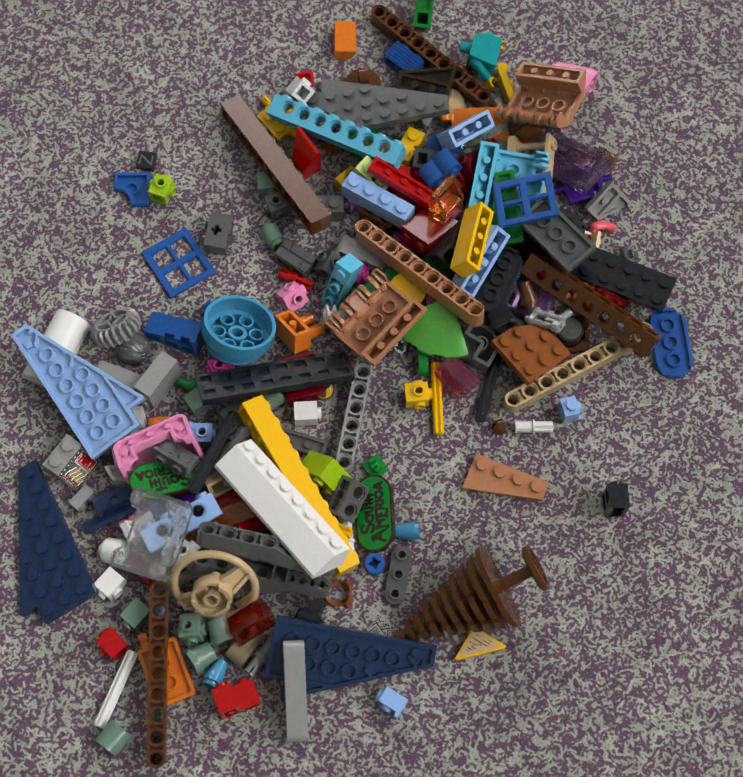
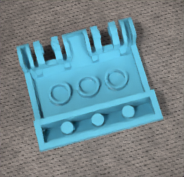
[468,140,551,215]

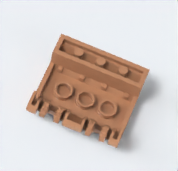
[494,61,587,128]
[324,268,428,366]

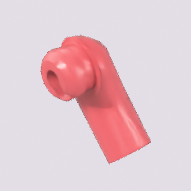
[589,220,617,234]

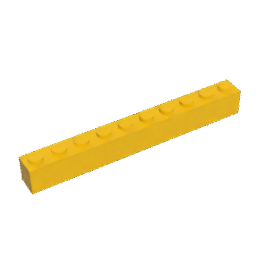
[238,395,360,579]

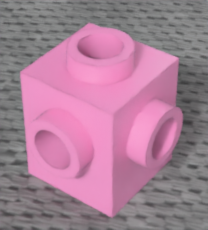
[276,281,309,311]

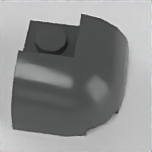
[461,324,498,371]

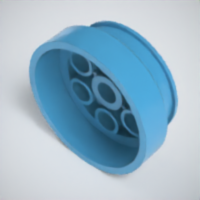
[201,295,276,366]

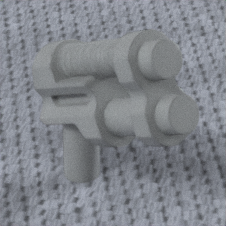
[525,307,573,333]

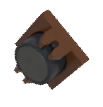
[548,315,590,353]

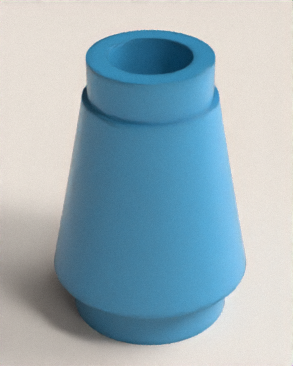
[395,521,421,541]
[202,658,228,690]

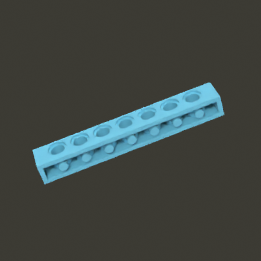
[266,94,407,169]

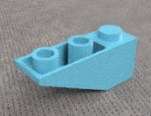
[320,253,364,310]

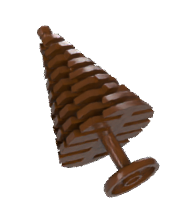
[394,544,550,640]

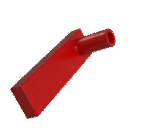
[367,156,440,215]

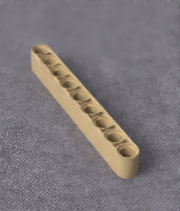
[503,322,652,413]

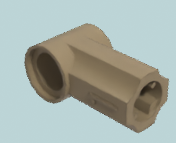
[225,625,265,668]

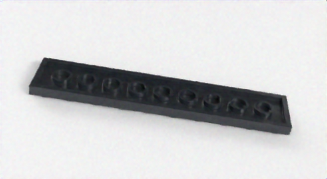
[509,229,677,313]

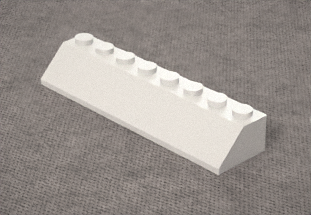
[215,439,350,579]

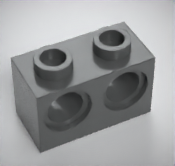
[328,475,370,524]

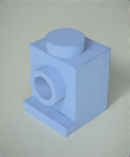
[557,396,582,424]
[189,422,217,446]
[375,687,408,720]

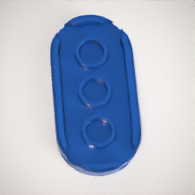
[649,308,693,379]

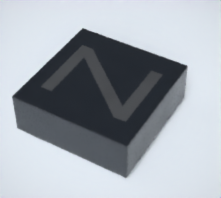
[136,151,158,172]

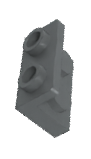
[153,439,199,478]

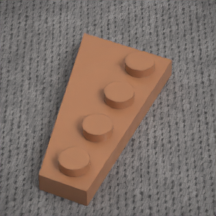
[462,453,549,502]

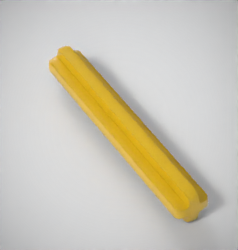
[430,362,444,435]

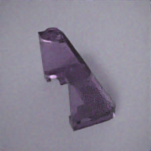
[528,126,615,194]

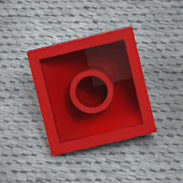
[292,126,321,180]

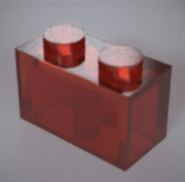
[227,597,275,646]

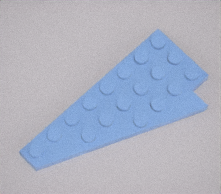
[11,324,146,460]

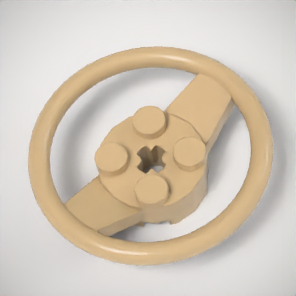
[170,550,259,620]

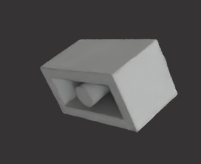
[69,484,96,512]

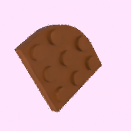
[490,325,571,386]

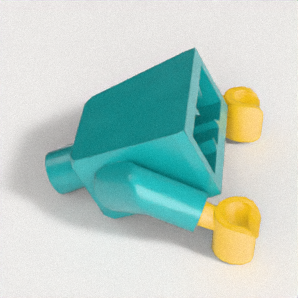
[459,32,505,89]

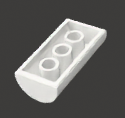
[21,309,91,387]

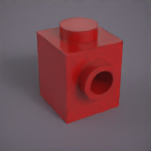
[96,627,130,662]

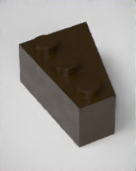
[395,66,457,101]

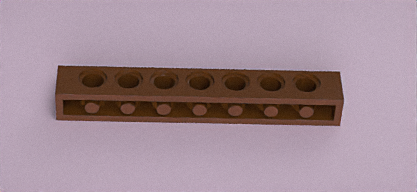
[521,251,662,358]

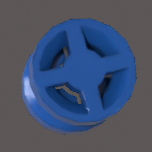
[365,553,385,576]

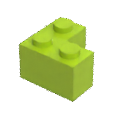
[302,450,352,498]

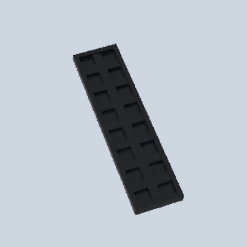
[194,350,355,406]

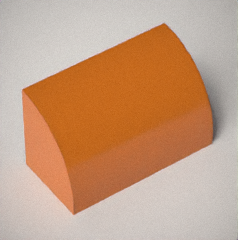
[334,21,356,60]

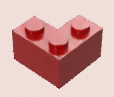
[211,677,262,719]

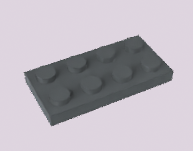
[520,198,597,273]

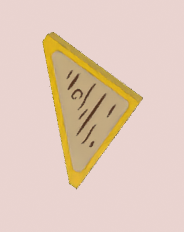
[455,630,506,661]

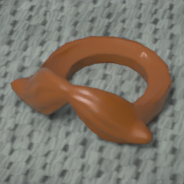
[325,578,353,608]

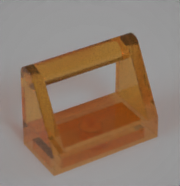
[428,174,464,223]

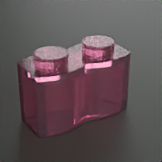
[434,358,480,398]

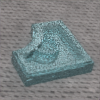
[461,122,508,150]

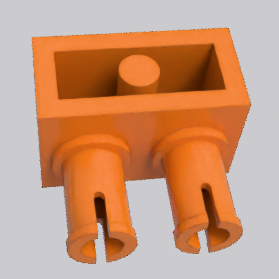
[275,309,325,354]

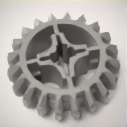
[90,307,142,348]

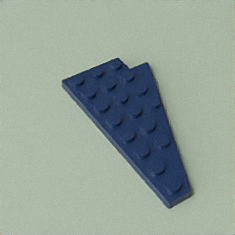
[18,460,98,625]
[264,615,437,700]

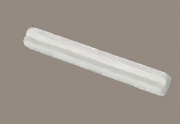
[94,650,138,729]

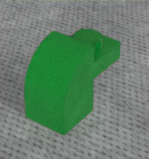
[413,0,434,29]

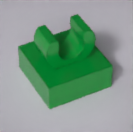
[362,454,389,476]

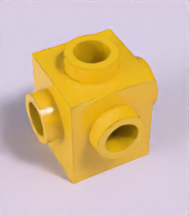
[404,380,433,409]

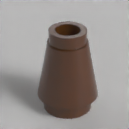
[519,280,539,310]

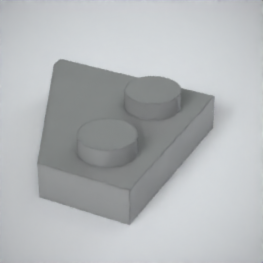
[584,180,633,221]

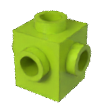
[148,173,176,206]

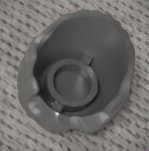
[115,333,151,364]

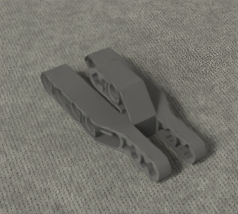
[190,521,336,598]

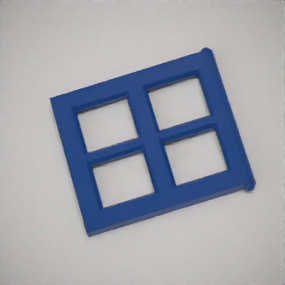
[492,171,559,229]
[141,227,217,299]

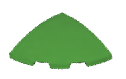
[402,301,469,359]

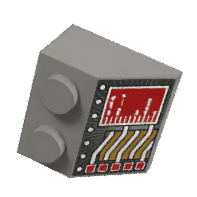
[42,434,101,492]

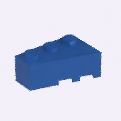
[144,312,205,356]

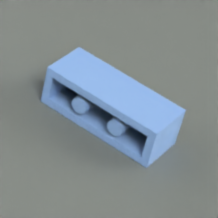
[436,109,495,150]

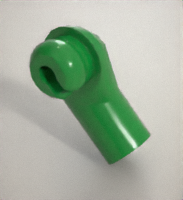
[177,377,197,391]

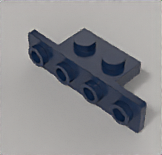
[82,482,152,534]

